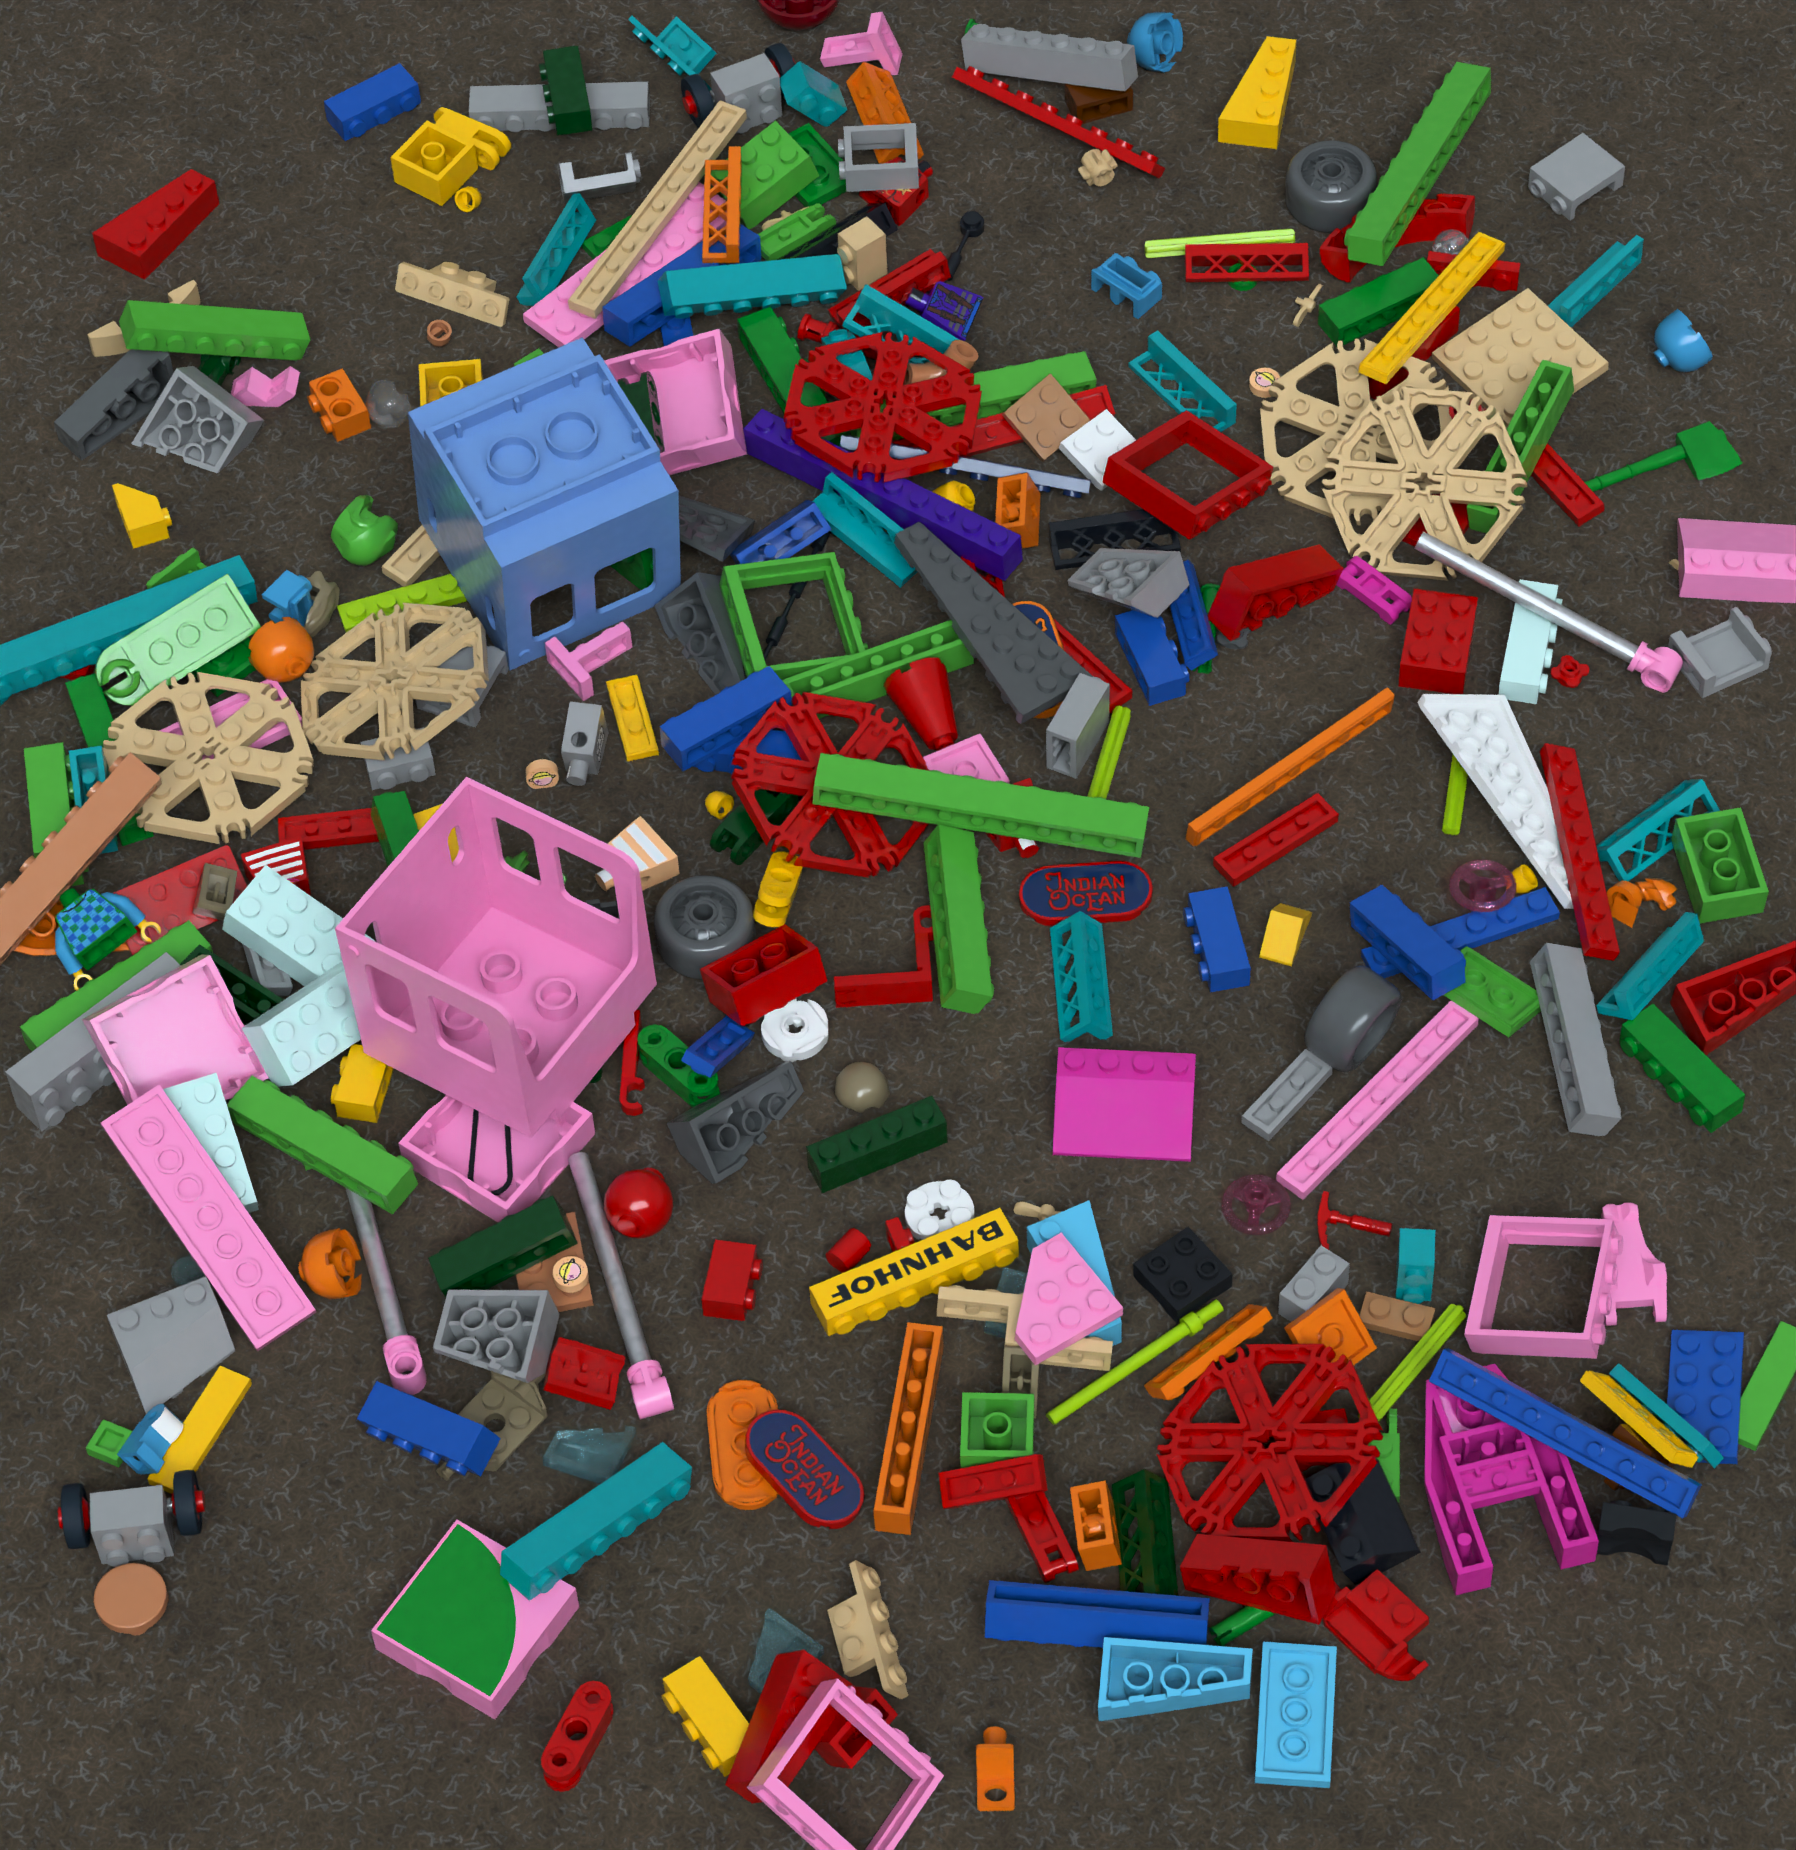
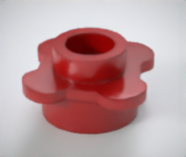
[1550,655,1589,688]

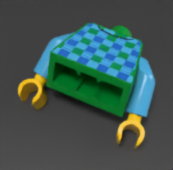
[55,888,161,991]

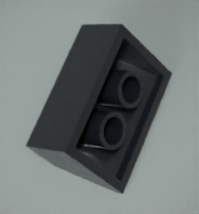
[1305,1459,1421,1585]

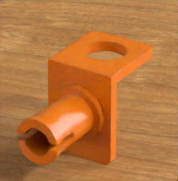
[976,1726,1015,1811]

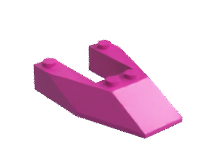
[1424,1364,1599,1595]

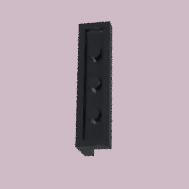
[777,203,898,260]
[1049,509,1181,570]

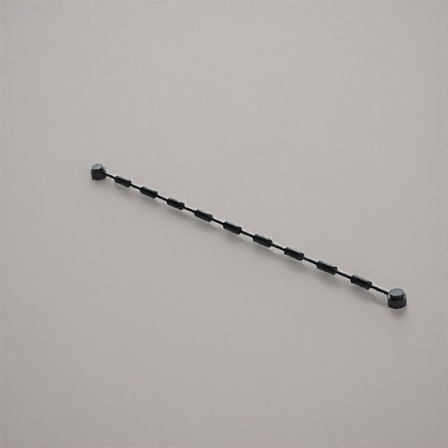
[744,211,984,679]

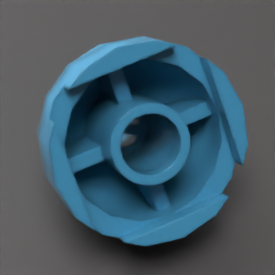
[1127,12,1183,72]
[1653,309,1713,372]

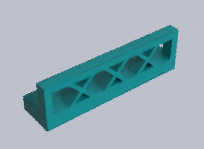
[516,193,596,306]
[1548,235,1644,327]
[842,284,960,363]
[1128,330,1237,432]
[812,472,918,588]
[1596,779,1720,881]
[1050,911,1113,1042]
[1596,912,1704,1020]

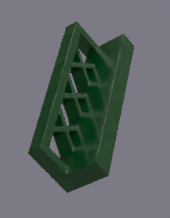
[1112,1469,1178,1596]

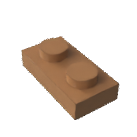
[1359,1291,1435,1341]

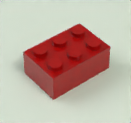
[1398,588,1478,694]
[700,924,828,1027]

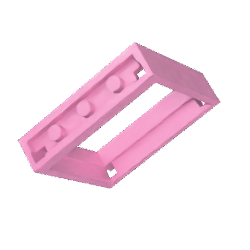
[1464,1215,1623,1359]
[747,1679,944,1850]

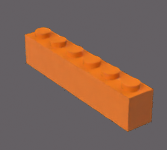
[874,1322,944,1535]

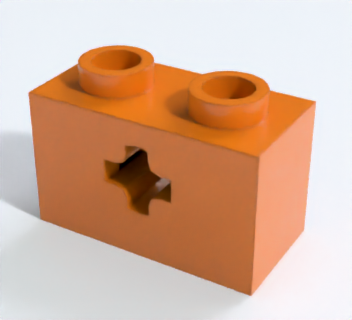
[995,473,1041,549]
[1070,1480,1122,1571]

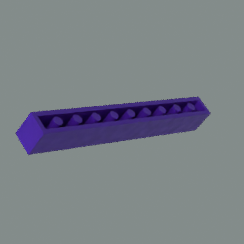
[743,409,1023,581]

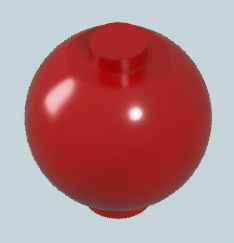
[604,1168,673,1239]

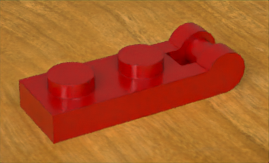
[1005,1492,1079,1583]

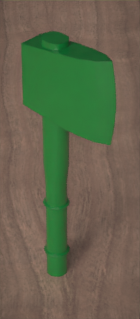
[1584,421,1742,492]

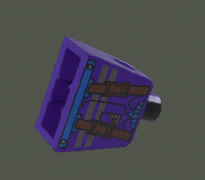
[905,281,984,341]

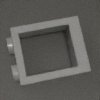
[838,123,919,192]

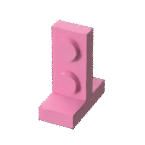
[820,12,903,75]
[545,622,632,701]

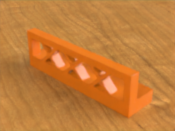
[846,62,924,164]
[702,146,742,263]

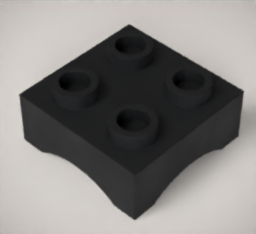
[1133,1226,1233,1324]
[1597,1500,1677,1566]

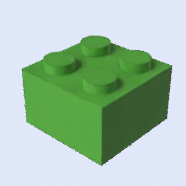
[960,1392,1035,1468]

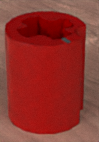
[825,1228,871,1273]

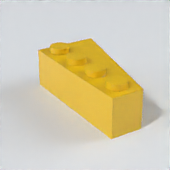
[1218,36,1296,149]

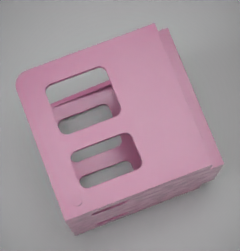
[335,777,657,1138]

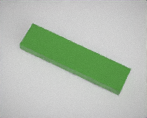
[1739,1321,1796,1451]

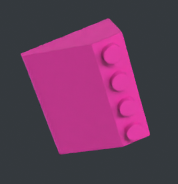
[1053,1047,1196,1162]

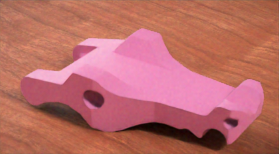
[1601,1202,1667,1326]

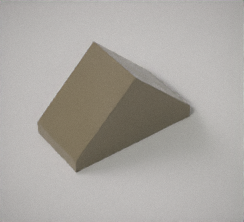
[192,863,237,921]
[1002,1345,1041,1418]

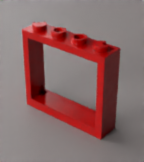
[1102,410,1274,540]

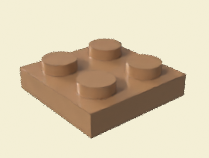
[1002,373,1091,462]

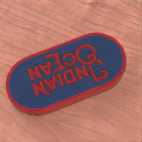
[1019,861,1153,926]
[745,1410,864,1529]

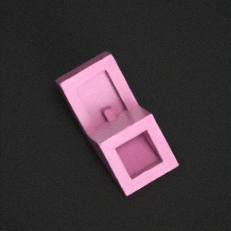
[231,366,300,407]

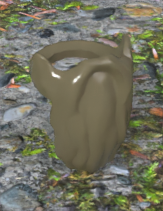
[304,571,340,638]

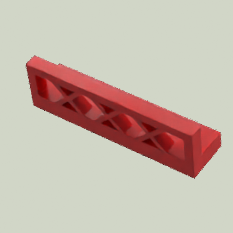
[1185,243,1309,282]
[828,249,951,333]

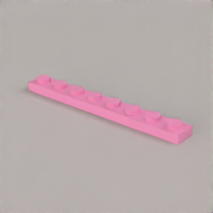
[1276,1001,1479,1200]

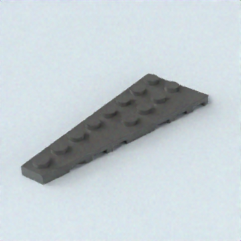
[894,522,1093,724]

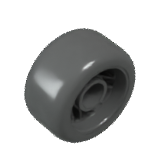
[1285,140,1377,233]
[654,875,756,980]
[1304,965,1402,1073]

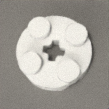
[761,998,829,1062]
[905,1179,974,1240]

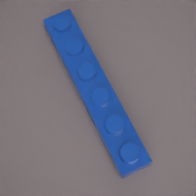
[1361,887,1560,978]

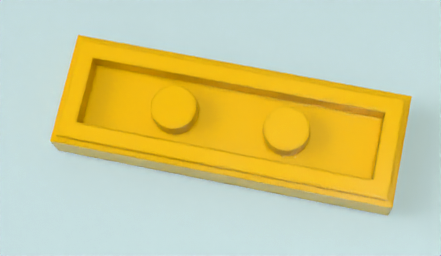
[606,675,659,762]

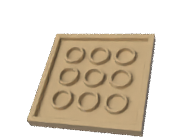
[1432,288,1609,429]

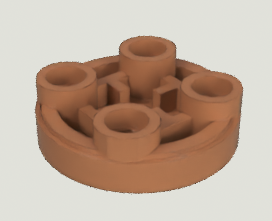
[94,1563,169,1636]

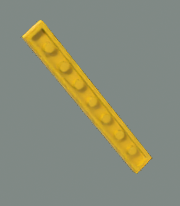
[1358,232,1505,384]

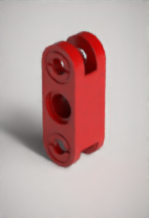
[541,1681,614,1792]

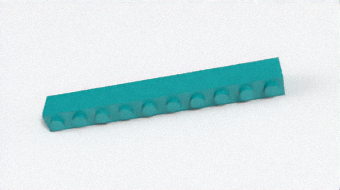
[0,555,258,699]

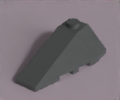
[654,572,745,695]
[667,1061,804,1184]

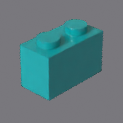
[780,61,848,127]
[1396,1228,1435,1304]

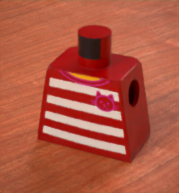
[240,836,311,896]

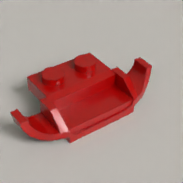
[1322,1569,1429,1681]

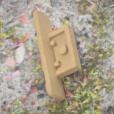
[395,262,509,327]
[827,1560,908,1699]

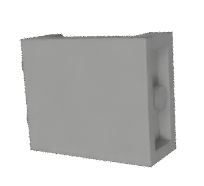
[1528,133,1625,221]
[558,152,641,203]
[1668,607,1772,698]
[416,646,509,728]

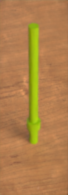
[1046,1299,1224,1425]

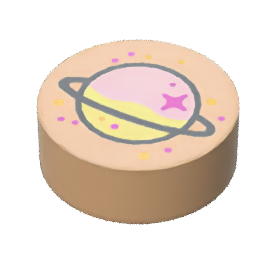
[1249,368,1280,398]
[525,759,559,789]
[553,1256,589,1293]

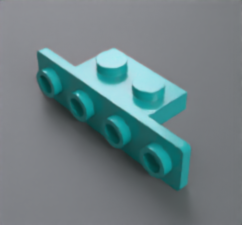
[628,16,717,91]

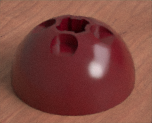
[757,0,840,30]

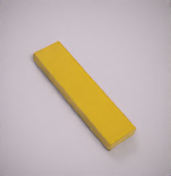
[147,1366,252,1494]
[1580,1370,1699,1468]

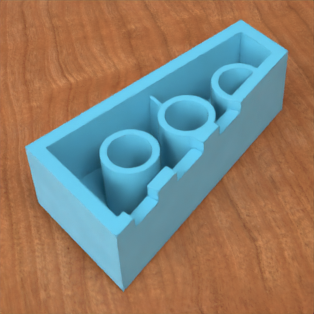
[1027,1200,1122,1346]
[1098,1637,1253,1721]

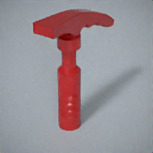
[1317,1191,1393,1250]

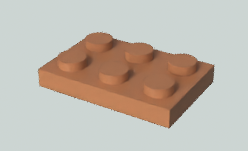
[516,1212,593,1312]

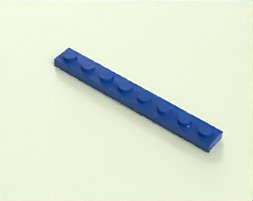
[1429,1348,1702,1519]

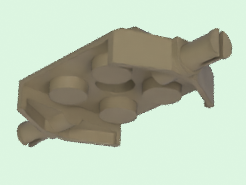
[436,1368,548,1481]

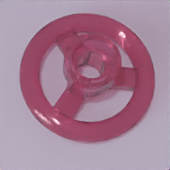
[1449,860,1517,912]
[1221,1174,1291,1235]

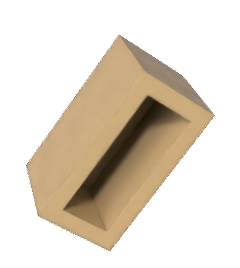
[837,217,887,291]

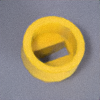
[455,186,482,212]
[705,791,734,820]
[1508,864,1538,894]

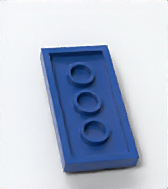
[1667,1330,1744,1464]

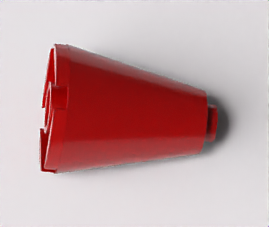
[884,658,958,751]

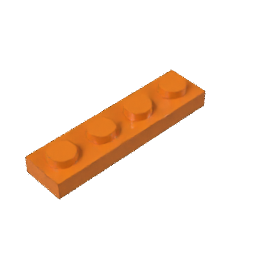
[1144,1304,1273,1400]

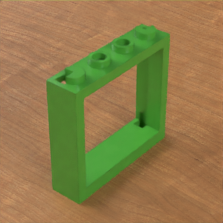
[719,552,868,680]

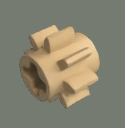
[1078,149,1118,186]

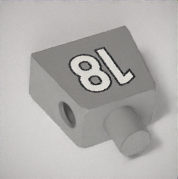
[561,701,609,786]

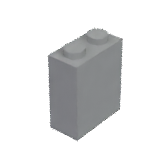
[1046,673,1110,779]

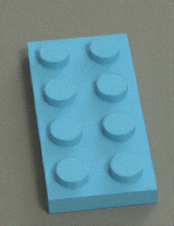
[1255,1642,1337,1788]

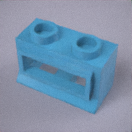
[1091,253,1162,319]
[262,570,314,627]

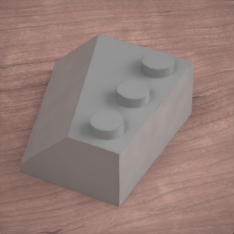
[1067,548,1190,618]
[107,1276,235,1414]
[433,1290,560,1383]

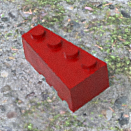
[92,169,219,280]
[1208,544,1344,642]
[1670,940,1796,1055]
[1180,1534,1336,1625]
[725,1649,857,1804]

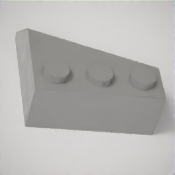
[131,366,264,473]

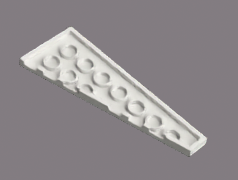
[1418,694,1574,909]

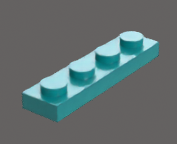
[1609,1363,1724,1468]

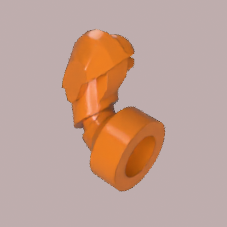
[1607,878,1677,911]

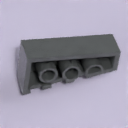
[54,349,174,461]

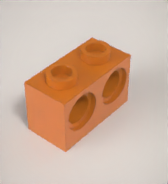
[307,368,371,442]

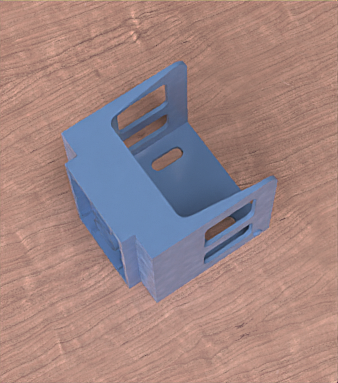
[408,337,681,670]

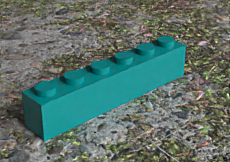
[657,254,847,319]
[500,1442,692,1601]

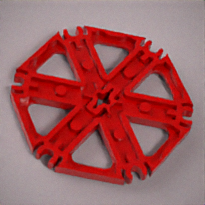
[784,332,982,483]
[731,692,930,878]
[1156,1344,1383,1542]

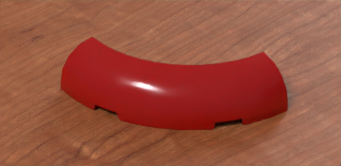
[1319,194,1475,283]

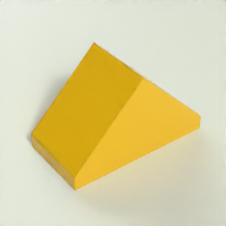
[1259,903,1312,967]

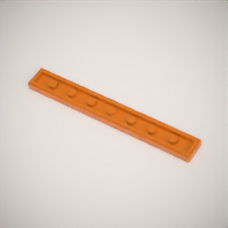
[1186,687,1395,846]

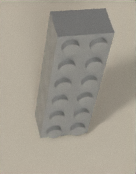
[5,952,181,1131]

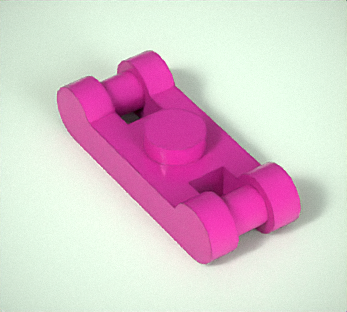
[1336,556,1412,625]

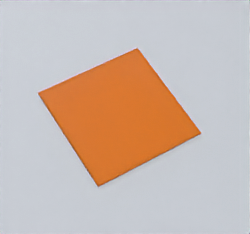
[1611,896,1639,928]

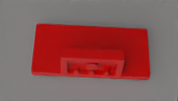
[114,845,247,956]

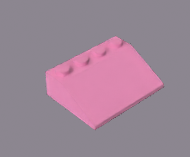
[1677,518,1796,603]

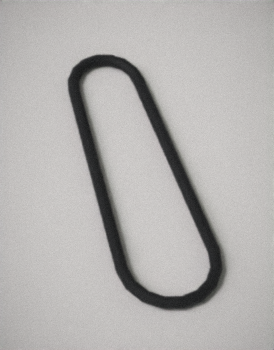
[468,1109,513,1196]

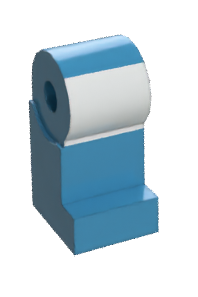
[117,1404,184,1475]

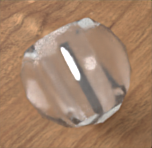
[1432,229,1470,255]

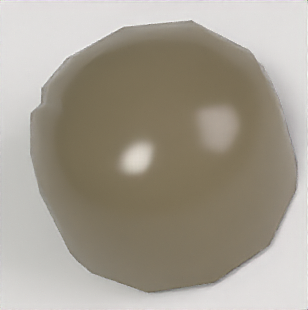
[835,1061,890,1113]

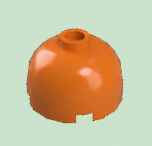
[248,617,314,683]
[298,1228,362,1299]

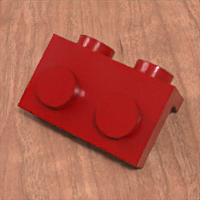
[543,1337,626,1410]

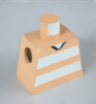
[595,816,680,891]

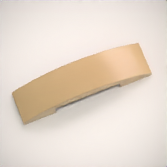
[87,280,201,357]

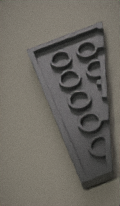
[679,495,755,562]

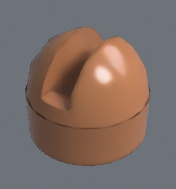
[427,320,452,347]

